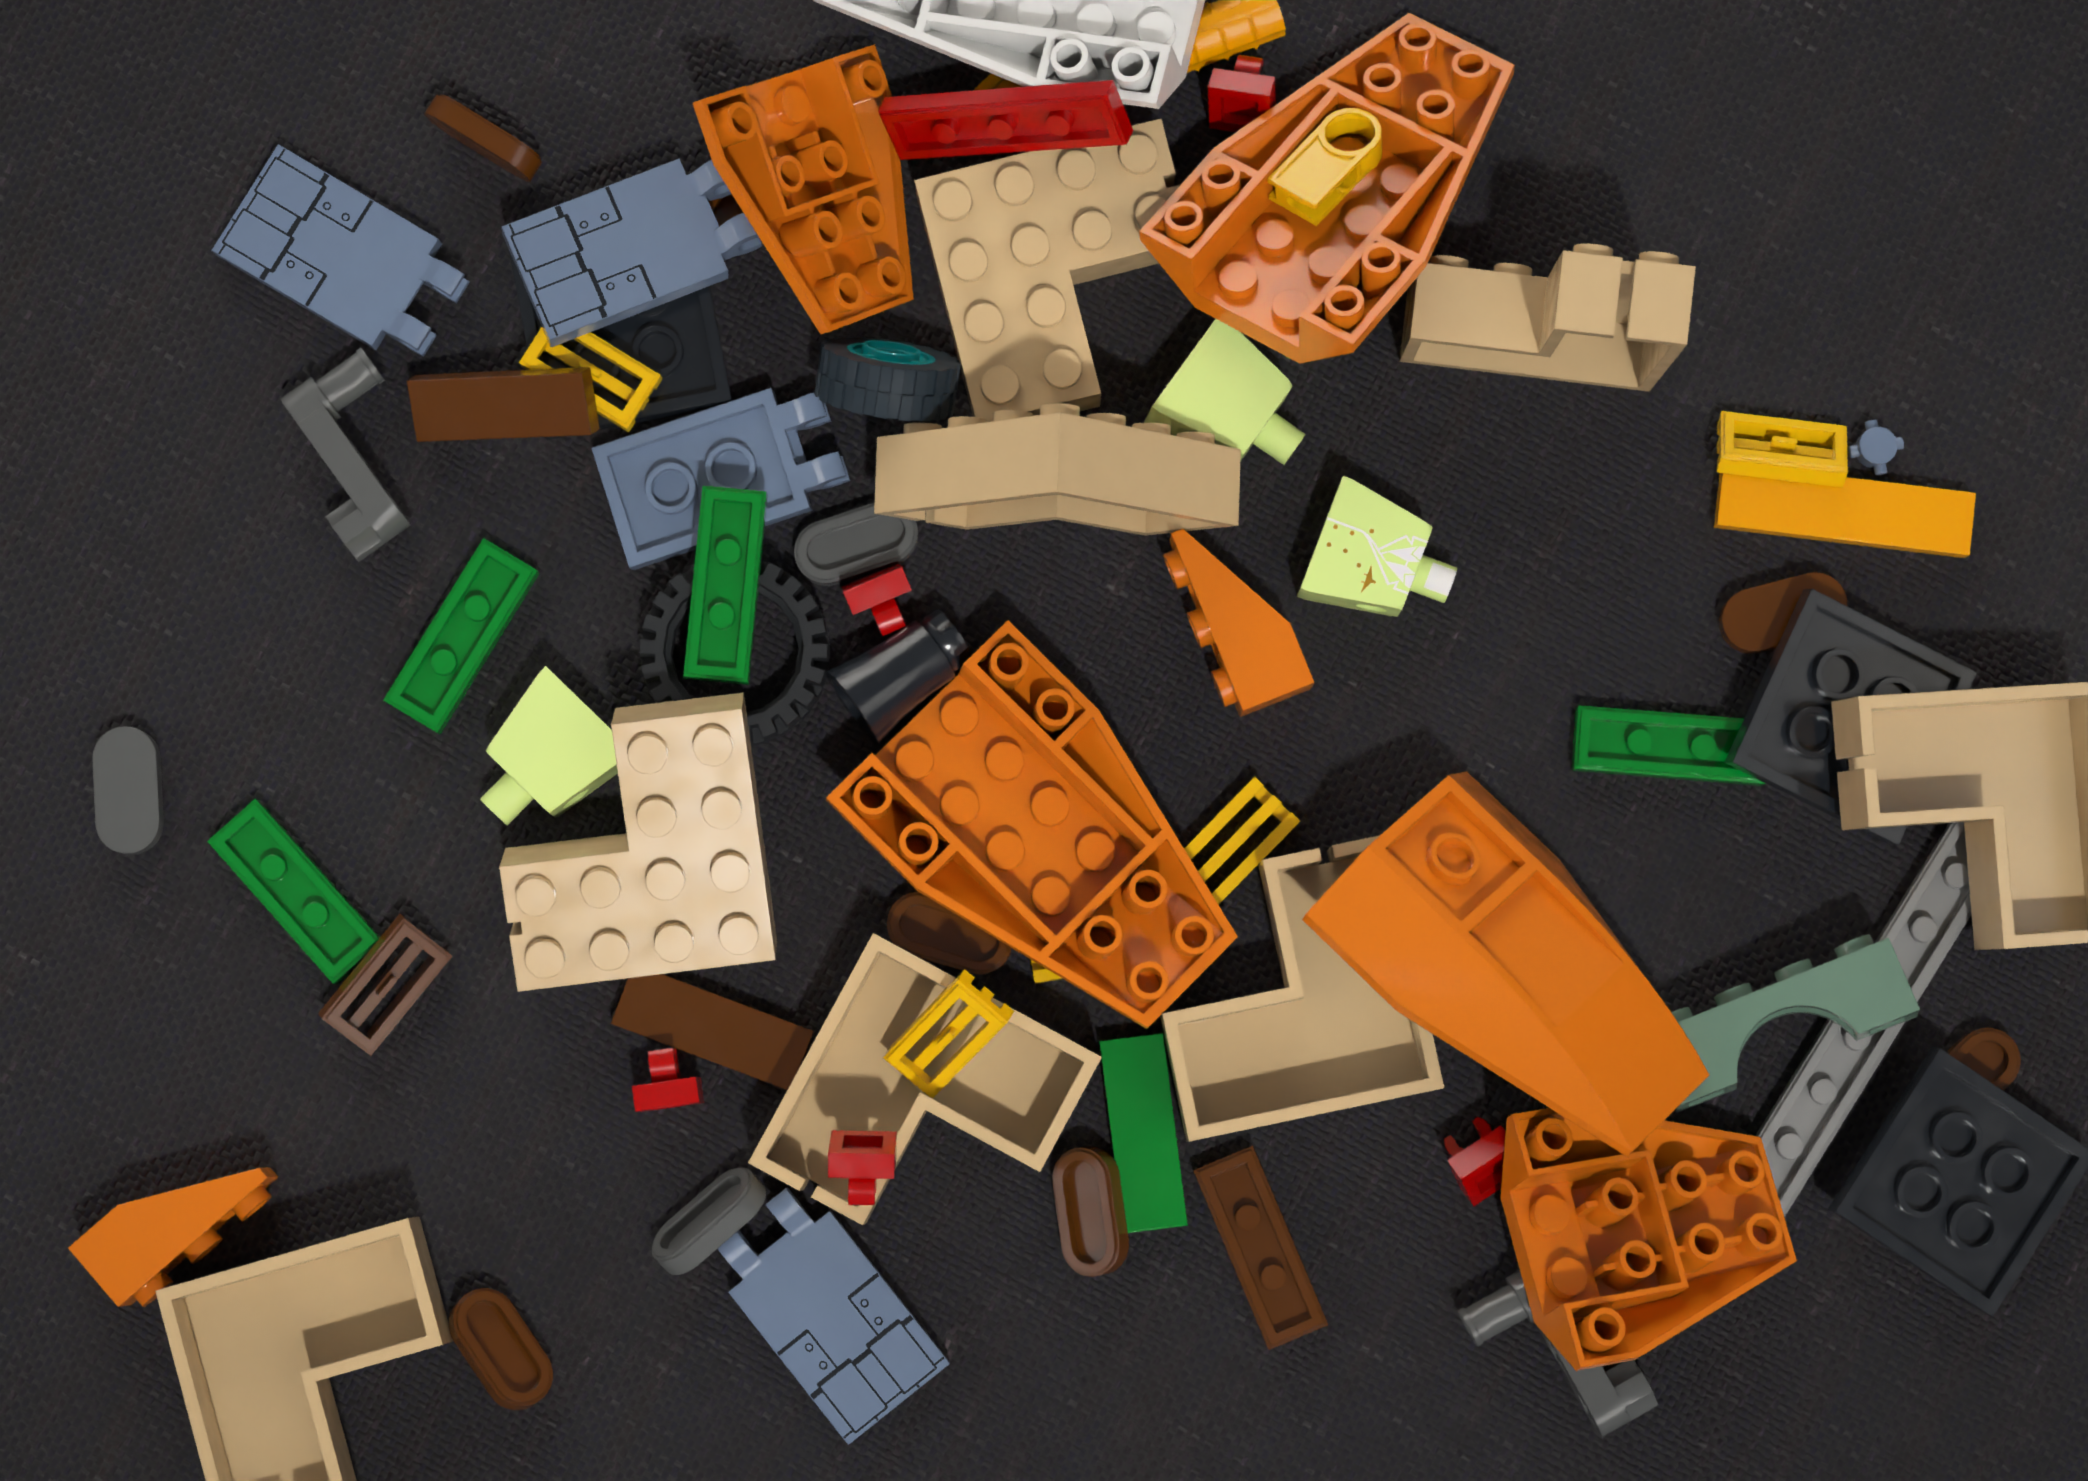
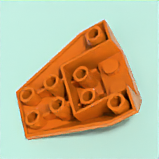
[693,44,914,335]
[1500,1108,1797,1371]

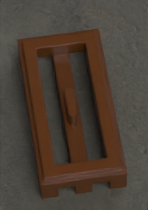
[318,914,452,1056]

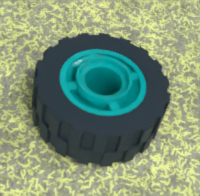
[814,337,961,421]

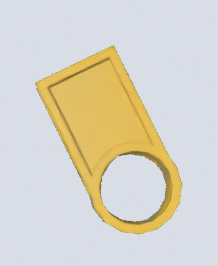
[1267,108,1382,226]

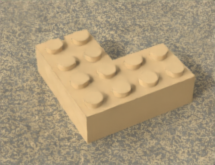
[914,119,1179,422]
[1399,244,1696,392]
[874,403,1241,536]
[1831,682,2088,950]
[499,692,777,992]
[1160,835,1444,1142]
[748,933,1102,1225]
[155,1217,453,1481]

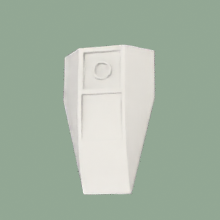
[813,0,1205,109]

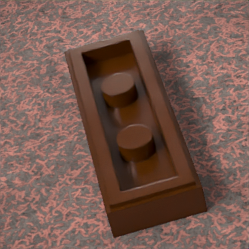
[407,367,600,442]
[611,974,815,1090]
[1193,1146,1328,1350]

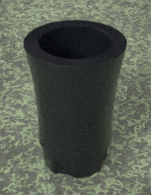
[826,609,972,744]

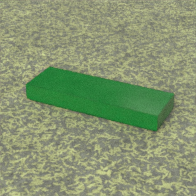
[683,486,768,685]
[383,538,540,735]
[1571,705,1765,786]
[207,799,380,985]
[1099,1033,1188,1233]

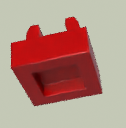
[1208,55,1276,132]
[840,563,912,636]
[632,1048,704,1112]
[1444,1117,1506,1207]
[828,1130,897,1205]

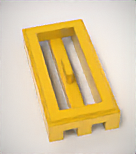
[519,327,663,432]
[1717,411,1848,488]
[1184,777,1300,905]
[883,969,1014,1099]

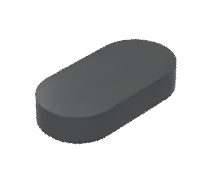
[794,502,918,586]
[92,726,164,855]
[652,1168,766,1275]

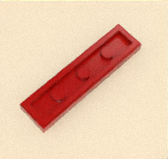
[878,80,1133,160]

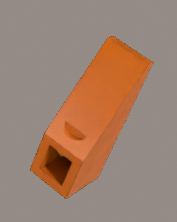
[1163,529,1314,717]
[68,1167,278,1307]

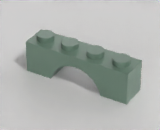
[1671,934,1920,1113]

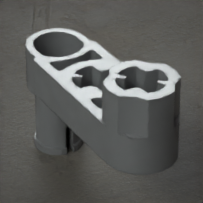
[280,348,411,562]
[1457,1270,1659,1437]

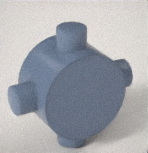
[1848,420,1904,475]

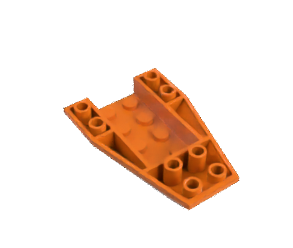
[1139,13,1515,364]
[825,620,1238,1029]
[1302,771,1709,1157]

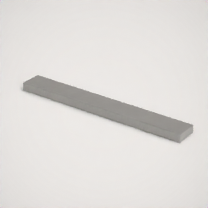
[1755,822,1971,1217]

